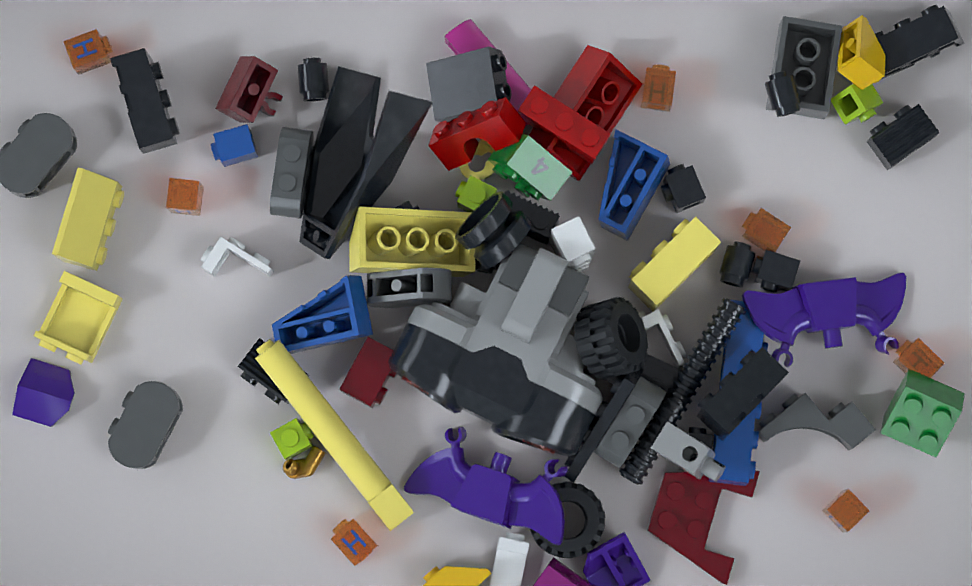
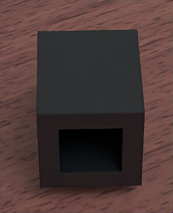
[661,164,706,214]
[752,250,801,293]

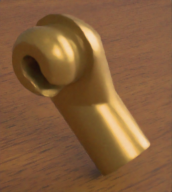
[283,445,326,479]

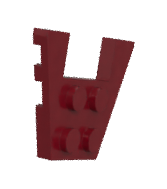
[647,470,760,585]

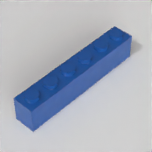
[709,300,768,486]

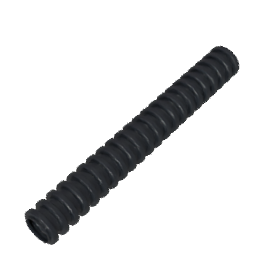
[619,298,746,485]

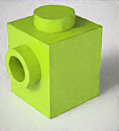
[831,84,884,125]
[455,175,497,212]
[270,418,314,460]

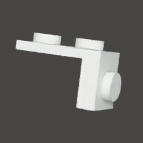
[201,237,274,277]
[639,310,687,368]
[490,532,529,586]

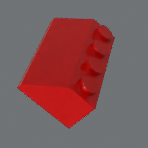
[529,45,643,181]

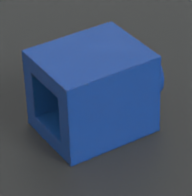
[210,124,258,167]

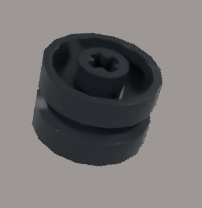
[455,191,532,269]

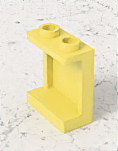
[33,271,123,365]

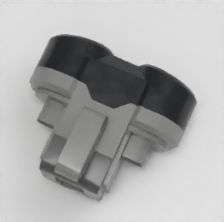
[388,243,603,457]

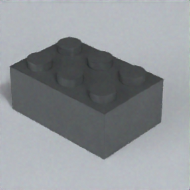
[766,16,842,119]

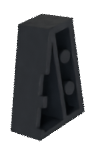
[875,5,965,79]
[110,48,180,154]
[697,347,789,441]

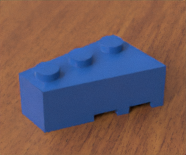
[598,129,670,241]
[272,275,373,354]

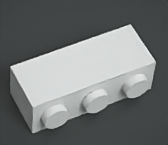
[549,216,595,272]

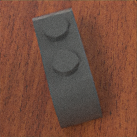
[0,113,77,198]
[270,127,314,219]
[367,268,452,308]
[594,376,667,468]
[108,381,183,469]

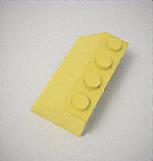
[349,207,475,277]

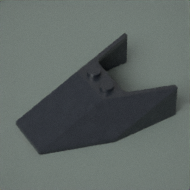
[299,66,433,259]

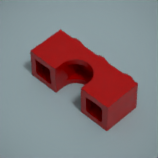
[518,85,611,164]
[428,97,526,171]

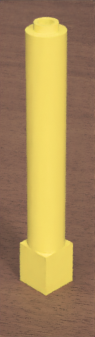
[255,339,414,531]

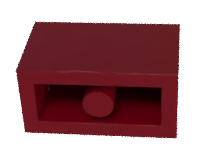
[339,337,397,409]

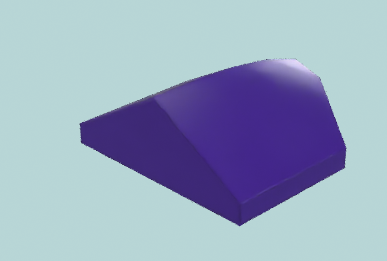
[12,358,75,427]
[583,532,651,586]

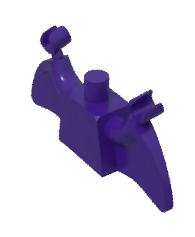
[742,273,906,367]
[404,427,568,545]

